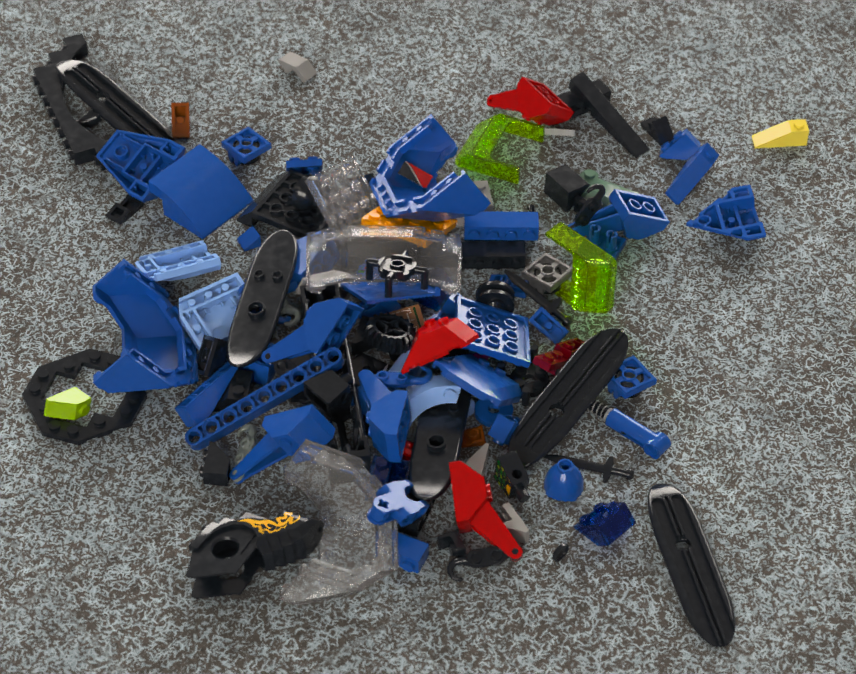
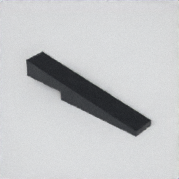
[568,72,650,158]

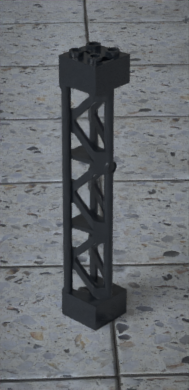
[300,282,371,485]

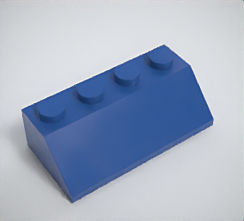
[464,211,539,241]

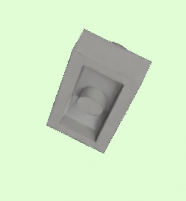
[500,502,530,544]

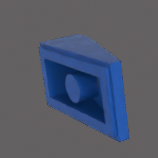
[528,307,569,345]

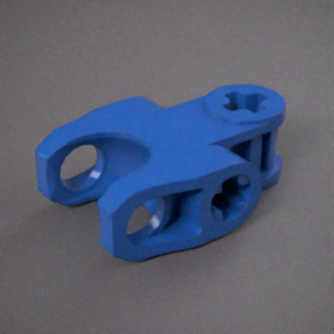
[367,480,430,527]

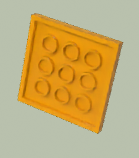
[361,206,457,249]

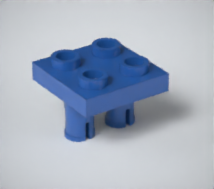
[286,156,323,180]
[578,224,626,267]

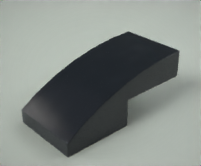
[105,194,144,225]

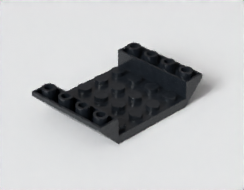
[237,169,368,252]

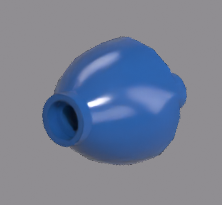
[544,459,584,502]

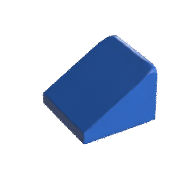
[237,226,261,252]

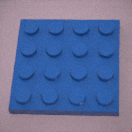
[455,295,531,368]

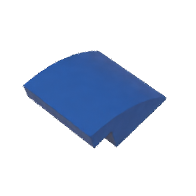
[148,144,253,239]

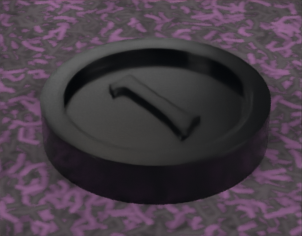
[552,543,569,562]

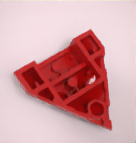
[401,317,479,375]

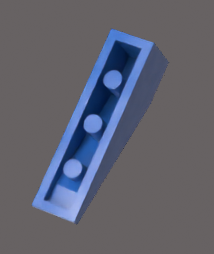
[665,142,719,205]
[175,362,238,427]

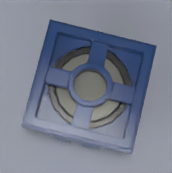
[221,126,272,166]
[607,355,657,399]

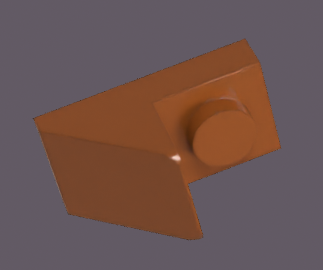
[171,103,191,139]

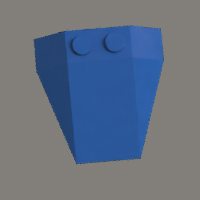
[96,130,185,203]

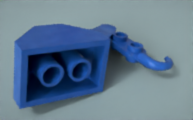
[358,366,433,463]

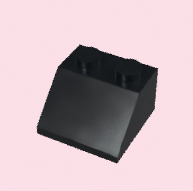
[213,369,254,412]

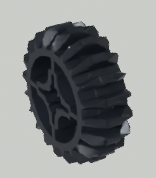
[364,312,416,355]

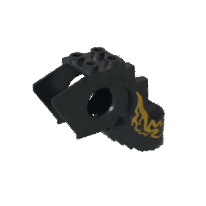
[186,510,324,599]

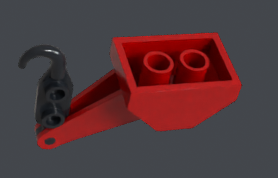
[447,461,523,581]

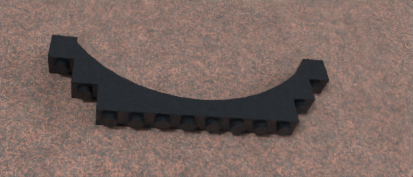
[32,33,107,171]

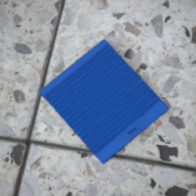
[340,276,441,304]

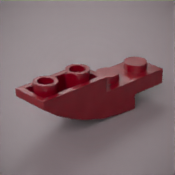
[532,338,584,376]

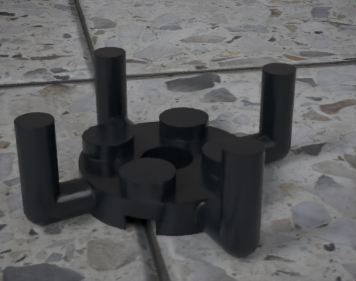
[366,250,429,298]
[497,344,560,407]

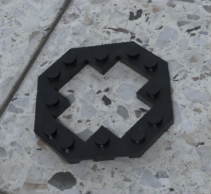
[22,349,147,445]

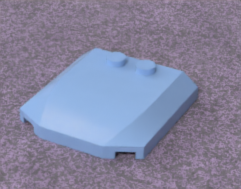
[135,240,221,282]
[179,272,275,351]

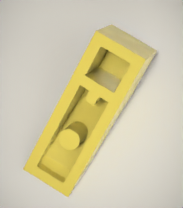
[752,119,809,149]

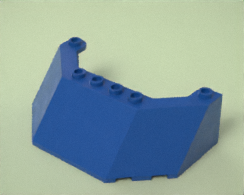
[369,114,491,222]
[92,259,199,393]

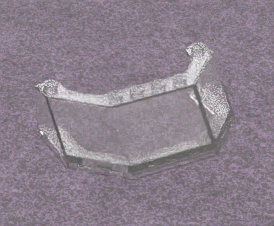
[306,225,462,295]
[279,439,398,606]

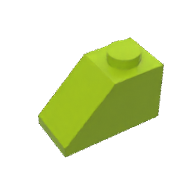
[43,386,92,420]

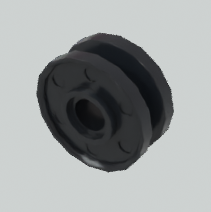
[475,281,515,313]

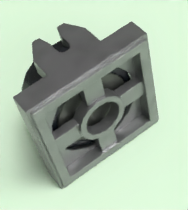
[521,253,574,295]

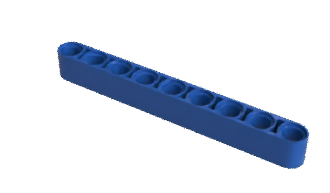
[185,347,344,450]

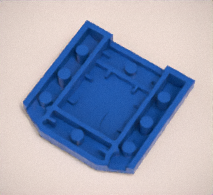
[432,354,522,408]

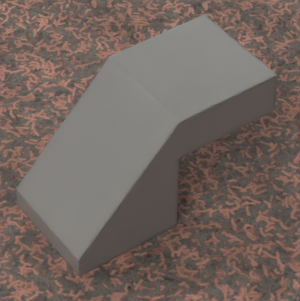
[277,51,317,83]

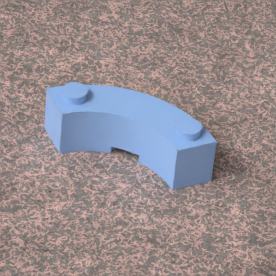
[406,375,461,428]

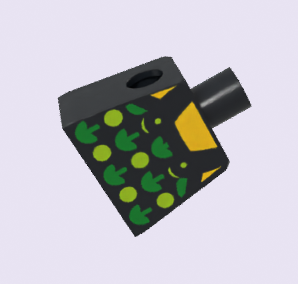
[493,450,530,503]

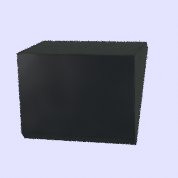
[544,164,590,212]
[197,335,227,377]

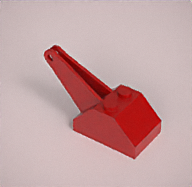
[487,77,574,126]

